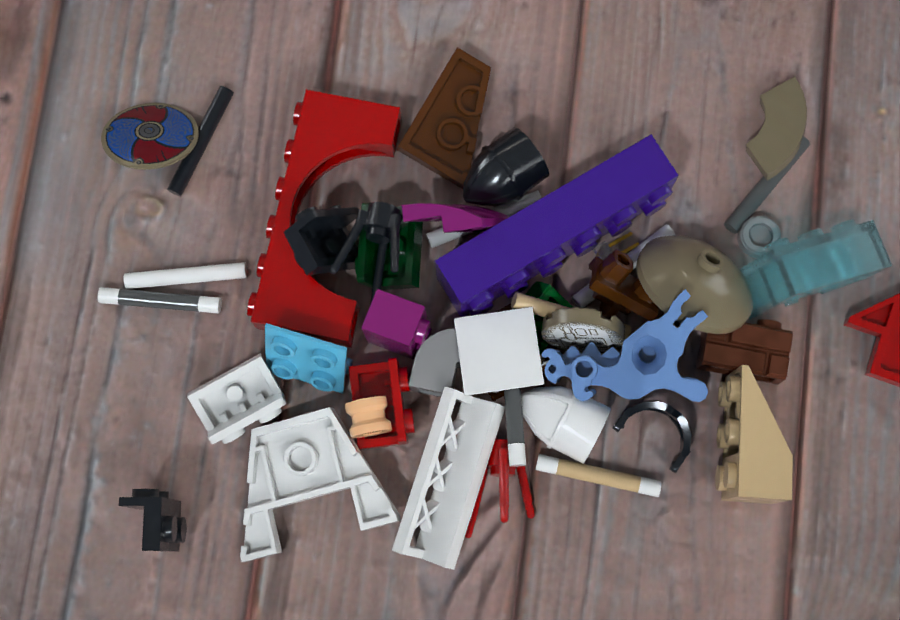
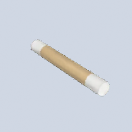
[535,454,662,497]

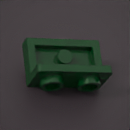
[355,202,423,290]

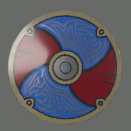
[101,103,199,170]

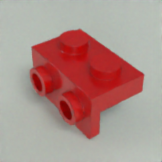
[349,357,415,450]

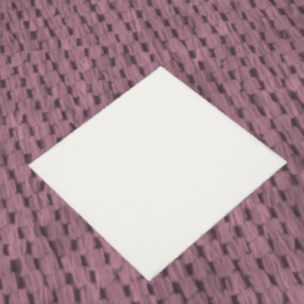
[454,307,544,396]

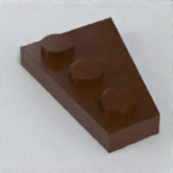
[397,47,491,189]

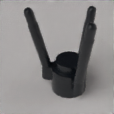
[329,202,402,305]

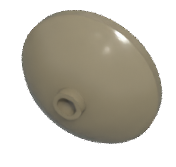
[636,235,753,334]

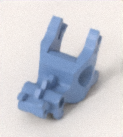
[542,289,708,402]

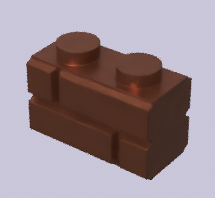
[696,319,793,385]

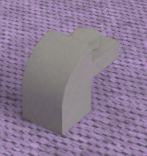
[408,328,461,397]

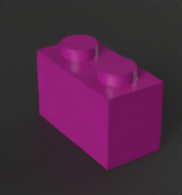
[361,289,432,359]

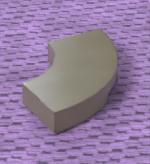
[746,76,807,181]

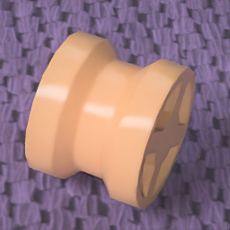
[345,396,392,438]

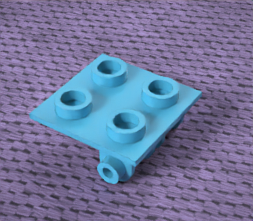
[265,323,353,394]

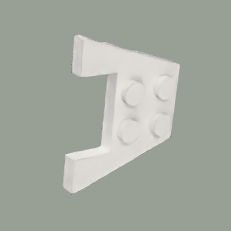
[240,407,401,562]

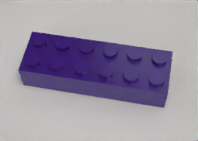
[435,134,679,317]

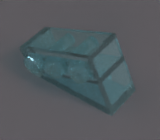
[740,219,892,320]

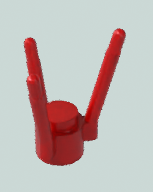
[465,439,535,538]

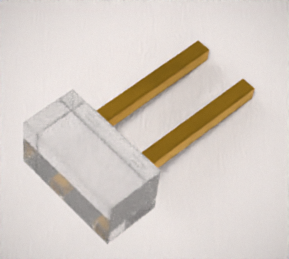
[593,232,639,260]

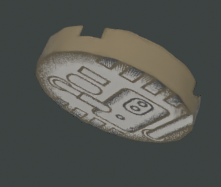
[541,307,625,354]

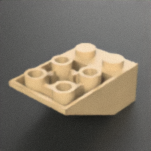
[715,365,793,504]

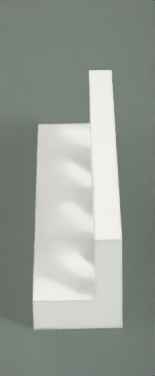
[392,387,505,570]

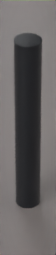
[167,86,234,197]

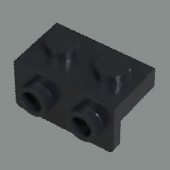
[283,205,359,275]
[119,489,187,552]

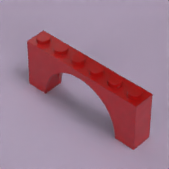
[247,89,402,348]

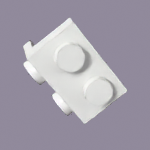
[187,353,286,444]

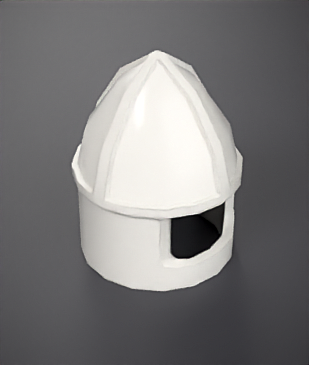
[521,386,611,464]

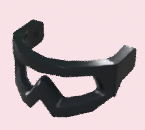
[612,401,692,473]

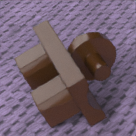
[589,249,658,321]

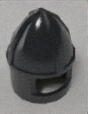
[463,127,549,205]

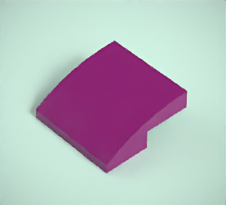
[401,203,509,233]

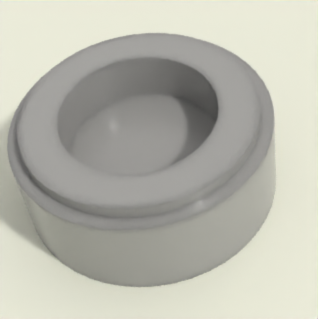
[737,216,781,258]

